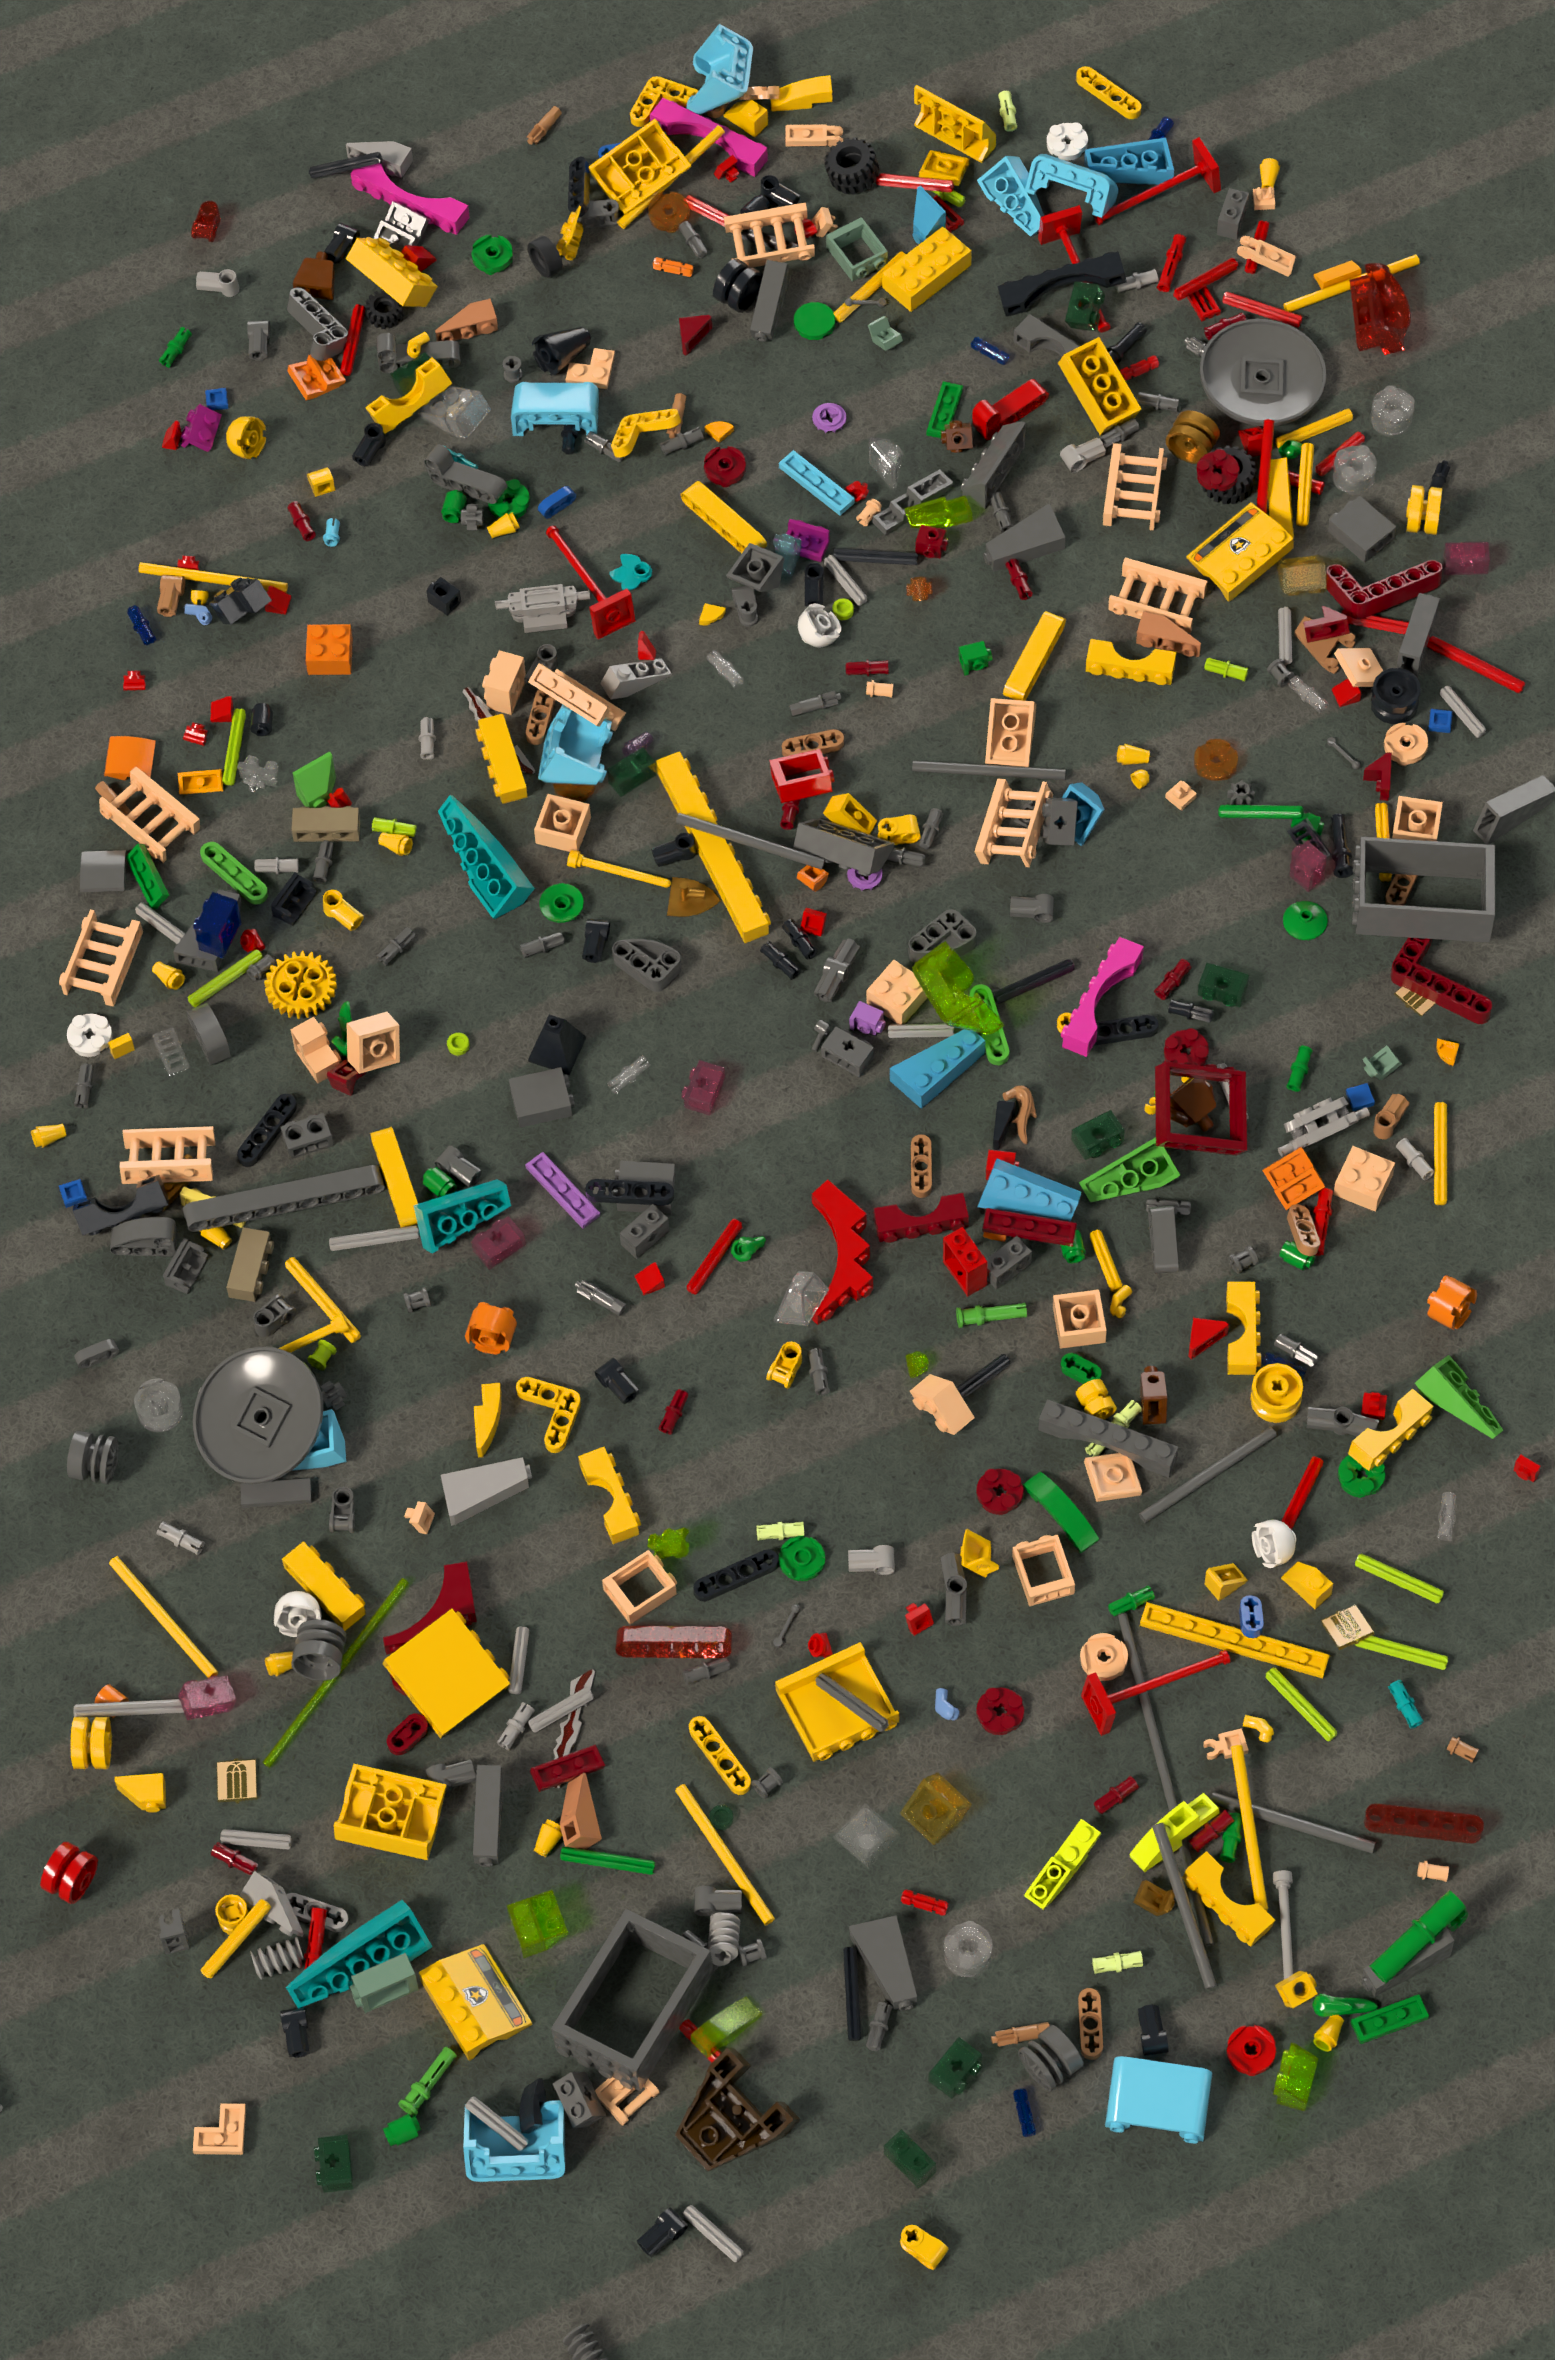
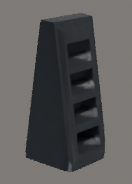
[1287,817,1331,866]
[993,1100,1016,1151]

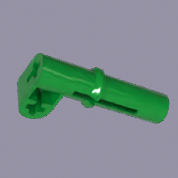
[1369,1890,1468,1984]

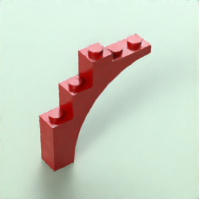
[811,1180,873,1325]

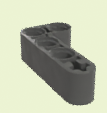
[287,288,348,361]
[376,333,461,373]
[424,444,508,504]

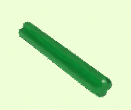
[1218,805,1304,819]
[560,1846,655,1875]

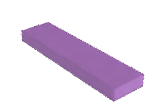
[525,1152,600,1229]

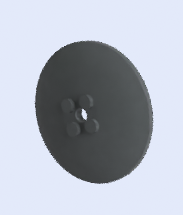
[1199,319,1326,426]
[193,1347,323,1484]

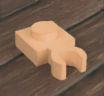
[1203,1728,1248,1760]

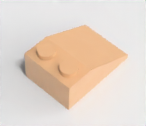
[985,698,1036,767]

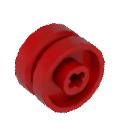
[40,1842,98,1904]

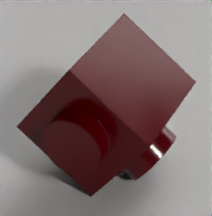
[915,525,949,559]

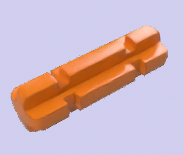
[653,257,694,277]

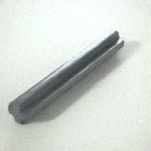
[815,1673,889,1732]

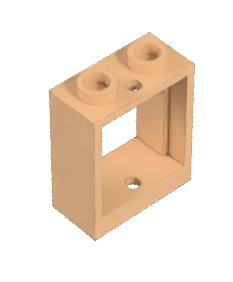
[1012,1535,1075,1607]
[602,1550,677,1625]

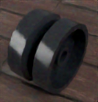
[713,258,763,313]
[1371,668,1421,724]

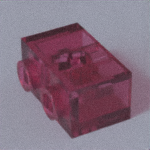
[1443,542,1490,575]
[1289,840,1327,892]
[681,1060,725,1115]
[471,1216,526,1270]
[178,1675,236,1720]

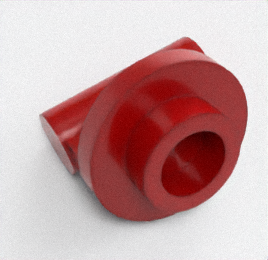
[794,219,818,238]
[845,481,869,502]
[177,555,199,570]
[123,671,146,691]
[183,722,208,746]
[327,788,352,808]
[240,929,265,952]
[808,1633,833,1658]

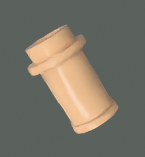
[856,499,882,526]
[866,680,893,698]
[1417,1861,1449,1882]

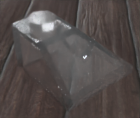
[869,437,903,492]
[774,1271,829,1326]
[833,1803,901,1868]

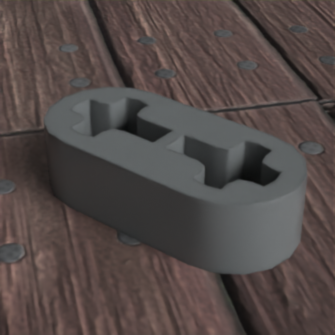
[74,1339,119,1369]

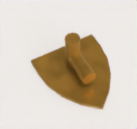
[667,877,721,917]

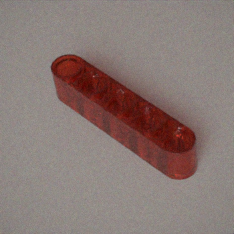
[615,1626,732,1658]
[1364,1804,1484,1844]

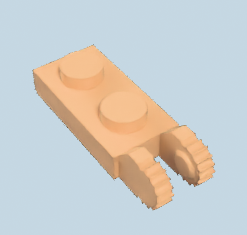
[786,124,843,147]
[1237,236,1296,277]

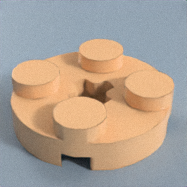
[739,86,779,100]
[1384,723,1428,766]
[1080,1633,1128,1681]

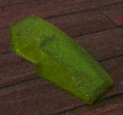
[904,495,973,528]
[691,1997,762,2058]

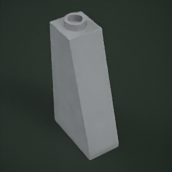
[441,1457,532,1526]

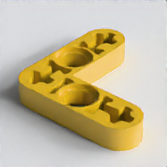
[630,76,699,127]
[611,409,681,458]
[516,1377,581,1453]

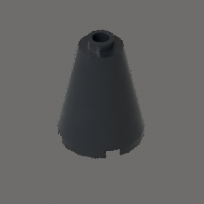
[532,327,591,376]

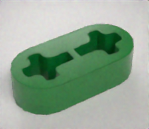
[1061,1353,1102,1384]

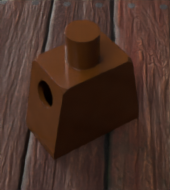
[293,251,335,300]
[1140,1366,1167,1425]

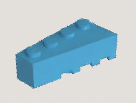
[890,1027,985,1109]

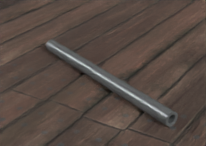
[912,761,1066,780]
[676,813,825,870]
[1139,1427,1277,1523]
[1211,1792,1376,1854]
[1152,1823,1217,1989]

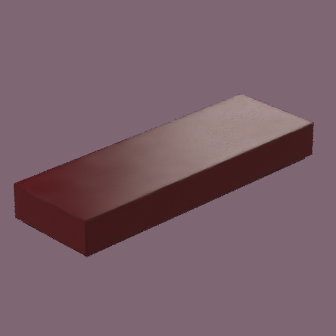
[530,1744,605,1792]

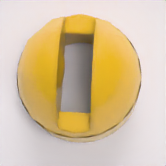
[191,590,208,605]
[1131,769,1149,789]

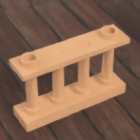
[724,202,815,268]
[1103,443,1167,530]
[1109,558,1207,633]
[528,663,626,731]
[99,767,200,863]
[974,779,1053,867]
[59,909,143,1007]
[120,1126,215,1184]

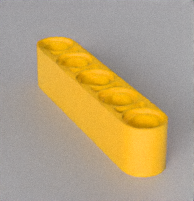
[680,481,767,554]
[1003,611,1066,701]
[370,1127,418,1227]

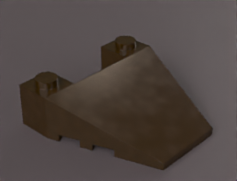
[675,2047,801,2171]

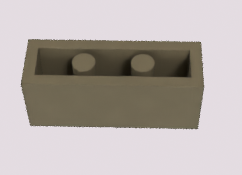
[292,806,360,842]
[226,1227,274,1302]

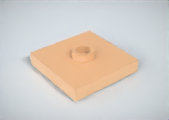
[1334,648,1383,687]
[1084,1453,1142,1502]

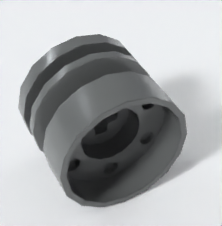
[67,1431,119,1485]
[291,1619,347,1681]
[1018,2025,1083,2092]

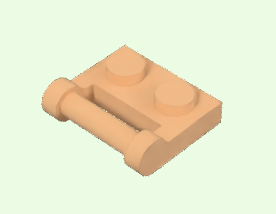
[595,2077,660,2126]

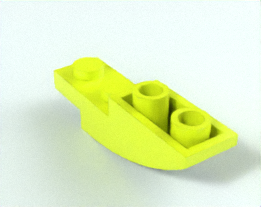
[1129,1793,1219,1872]
[1024,1819,1102,1910]

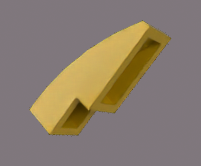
[770,75,832,111]
[474,1383,501,1458]

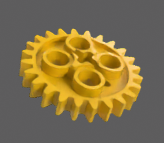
[264,951,337,1019]

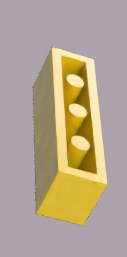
[475,714,527,804]
[282,1541,366,1631]

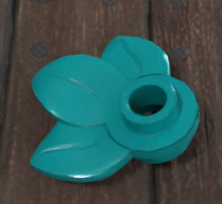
[609,554,652,590]

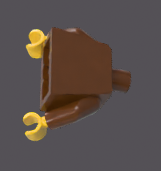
[1145,1077,1216,1132]

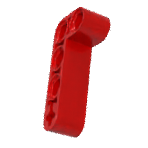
[972,379,1049,440]

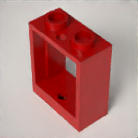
[769,749,835,803]
[943,1227,987,1297]

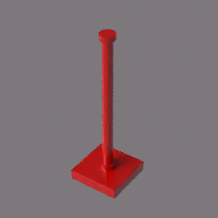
[1093,137,1221,225]
[1038,205,1111,333]
[546,526,636,640]
[1081,1650,1230,1736]

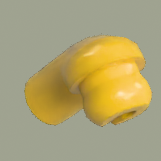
[407,332,430,358]
[1110,1285,1132,1318]
[1243,1715,1274,1742]

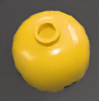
[226,416,266,459]

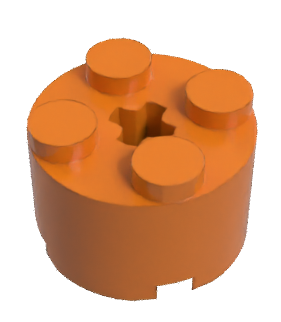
[1427,1275,1477,1330]
[465,1302,517,1355]

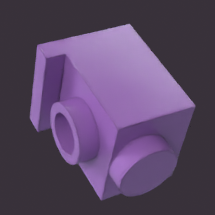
[849,1001,886,1036]

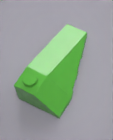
[1079,1137,1181,1202]
[1415,1355,1503,1439]

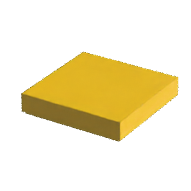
[919,150,969,186]

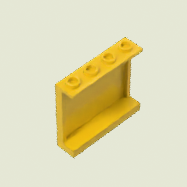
[382,1609,510,1739]
[775,1642,899,1762]

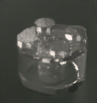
[1371,385,1415,437]
[1332,445,1377,495]
[134,1378,183,1432]
[944,1921,993,1978]

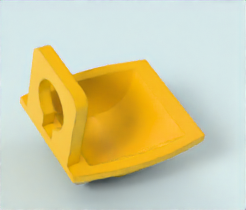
[960,1529,999,1578]

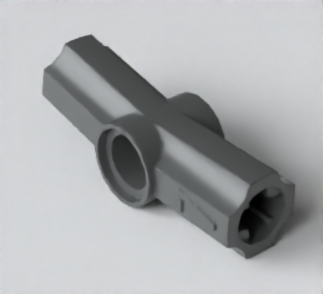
[814,938,860,1002]
[1306,1407,1379,1437]
[940,1553,967,1626]

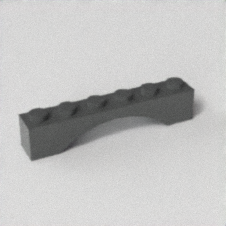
[1038,1399,1178,1478]

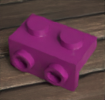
[180,404,222,452]
[781,519,830,562]

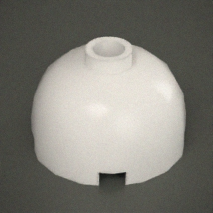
[798,603,841,648]
[1252,1520,1296,1568]
[274,1591,321,1637]

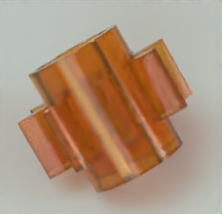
[906,577,933,601]

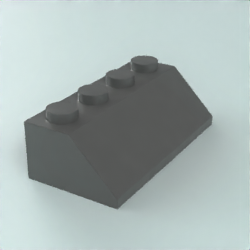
[961,421,1026,509]
[793,818,895,876]

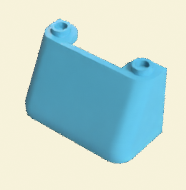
[686,24,753,114]
[1024,154,1118,218]
[511,382,599,436]
[538,705,613,785]
[1105,2056,1212,2144]
[463,2100,565,2182]

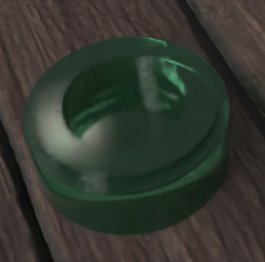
[709,1805,733,1830]

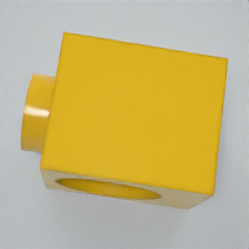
[1275,1971,1318,2008]

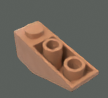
[435,299,498,341]
[1136,611,1201,657]
[560,1773,602,1849]

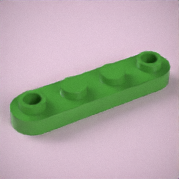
[200,842,268,904]
[970,984,1009,1065]

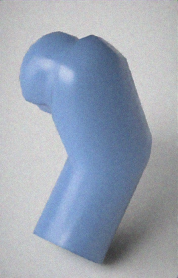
[185,603,212,625]
[935,1688,959,1720]

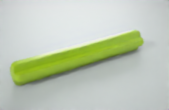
[222,708,246,786]
[188,950,263,1007]
[1355,1554,1444,1603]
[1355,1633,1448,1670]
[1265,1667,1337,1742]

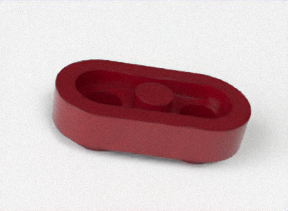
[387,1713,428,1755]

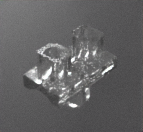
[237,755,278,792]

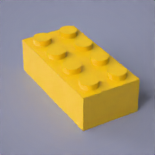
[882,226,972,312]
[346,237,438,307]
[1058,337,1141,435]

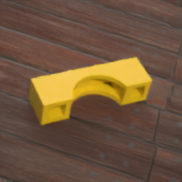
[365,357,452,434]
[1086,639,1176,685]
[1226,1282,1261,1375]
[1348,1389,1433,1471]
[578,1447,641,1544]
[1182,1851,1275,1947]

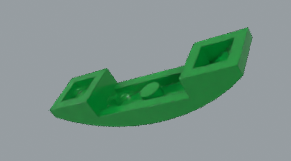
[1022,1471,1099,1553]

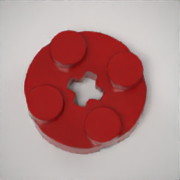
[1226,2025,1276,2076]

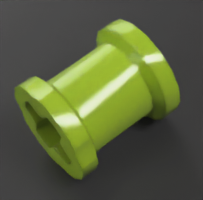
[307,1340,337,1370]

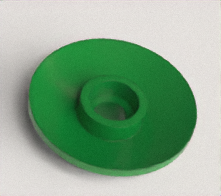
[539,883,584,923]
[1283,901,1327,940]

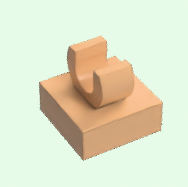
[1253,187,1275,210]
[812,207,838,237]
[1165,781,1197,811]
[404,1502,435,1534]

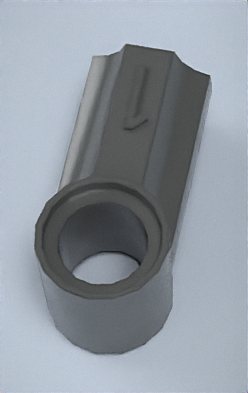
[247,320,270,361]
[524,644,558,689]
[1010,894,1054,923]
[434,1146,482,1188]
[426,1760,476,1793]
[694,1886,742,1916]

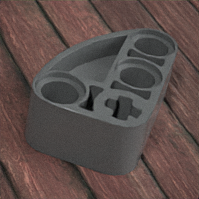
[908,909,976,964]
[612,939,681,992]
[186,1003,231,1065]
[1148,1206,1178,1274]
[110,1217,178,1257]

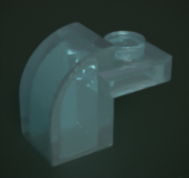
[773,534,801,577]

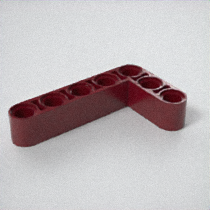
[1326,560,1442,619]
[1390,938,1492,1024]

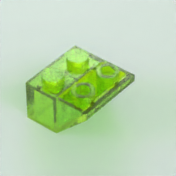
[506,1890,568,1958]
[1273,2042,1318,2111]

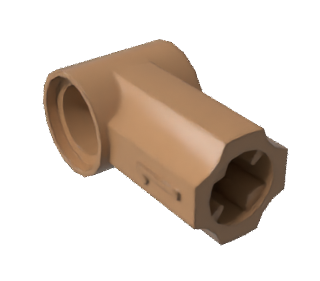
[157,575,185,617]
[1373,1094,1409,1139]

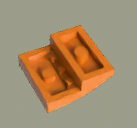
[287,355,346,401]
[104,736,156,780]
[1262,1146,1325,1210]

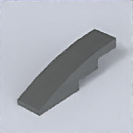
[872,469,953,536]

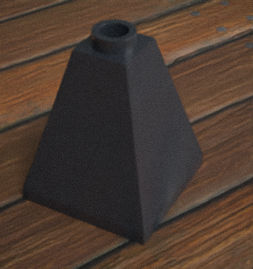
[528,1014,586,1075]

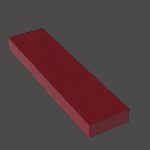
[982,1208,1077,1247]

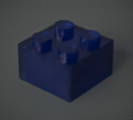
[193,892,242,958]

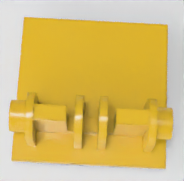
[556,205,584,260]

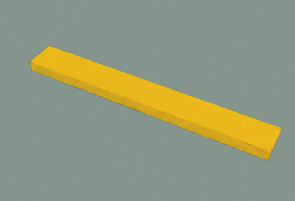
[1140,1602,1329,1679]

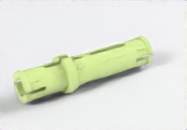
[1085,1400,1142,1457]

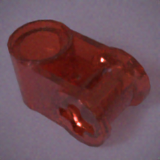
[191,201,221,242]

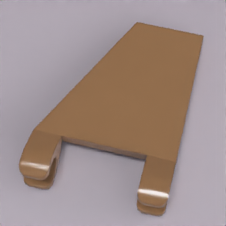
[1294,617,1355,674]

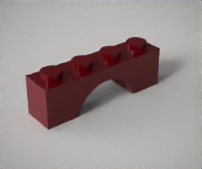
[874,1193,969,1243]

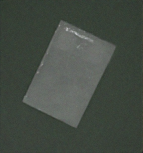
[413,386,491,439]

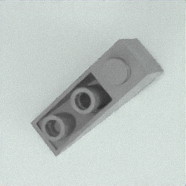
[346,141,413,178]
[600,658,672,700]
[239,1871,304,1937]

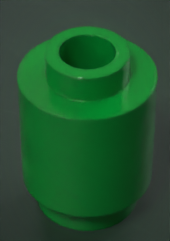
[441,490,467,523]
[423,1167,457,1197]
[1060,1230,1086,1264]
[1279,1240,1315,1271]
[383,2114,421,2146]

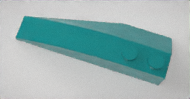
[438,795,535,919]
[286,1900,432,2008]

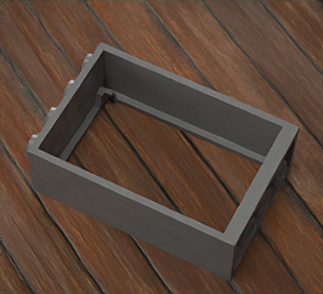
[1352,837,1495,943]
[551,1909,714,2091]

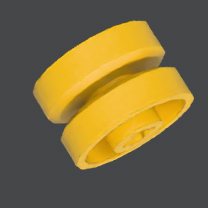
[1406,485,1442,535]
[1250,1363,1303,1423]
[71,1717,112,1769]

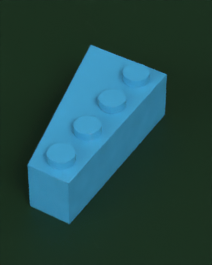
[1084,138,1174,185]
[978,1159,1081,1221]

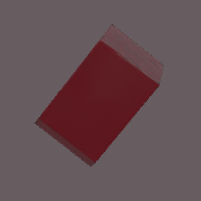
[679,315,712,356]

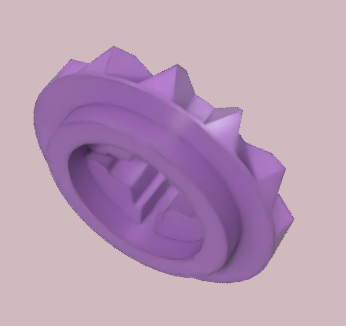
[812,403,846,433]
[847,868,882,891]

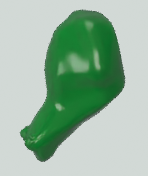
[1278,440,1302,459]
[731,1236,766,1262]

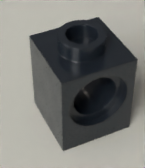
[427,577,461,616]

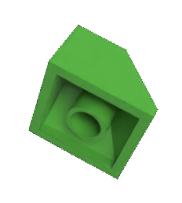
[293,752,336,808]

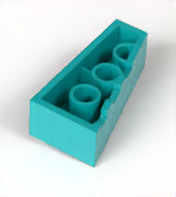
[413,1179,511,1253]

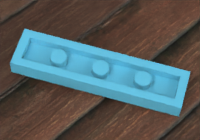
[779,450,855,516]

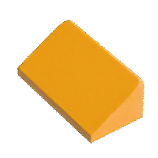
[1314,260,1361,289]
[178,769,223,795]

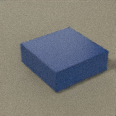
[205,388,229,411]
[1428,709,1452,733]
[1345,1083,1375,1111]
[59,1179,87,1208]

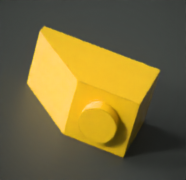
[724,100,768,137]
[823,793,877,835]
[1281,1562,1333,1609]
[115,1773,166,1812]

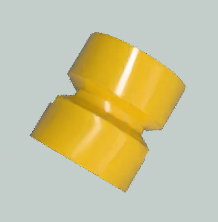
[1076,1379,1117,1420]
[215,1894,249,1935]

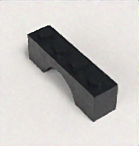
[73,1175,169,1236]

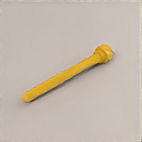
[567,849,671,888]
[278,1314,350,1353]

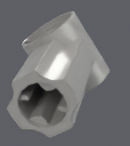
[196,269,239,297]
[1060,438,1106,473]
[848,1545,895,1575]

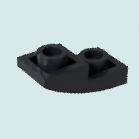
[519,2078,547,2134]

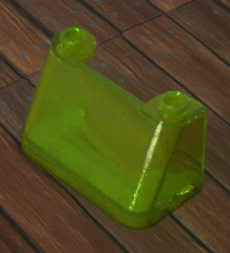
[913,941,1005,1034]

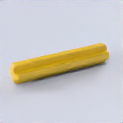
[1090,1230,1122,1292]

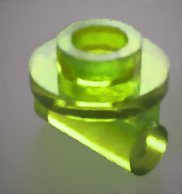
[905,1351,929,1378]

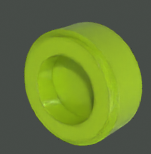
[832,599,854,620]
[447,1033,470,1056]

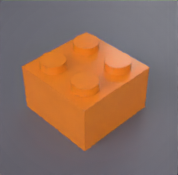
[306,624,353,675]

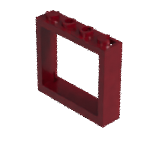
[1155,1059,1247,1155]

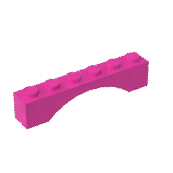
[650,98,768,177]
[351,164,470,235]
[1061,937,1144,1057]

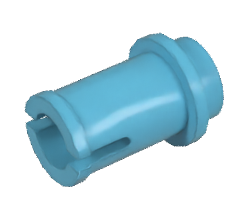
[323,518,340,547]

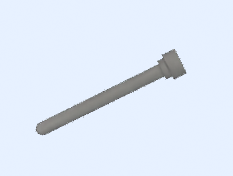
[1273,1870,1293,1979]

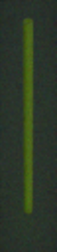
[262,1578,409,1768]

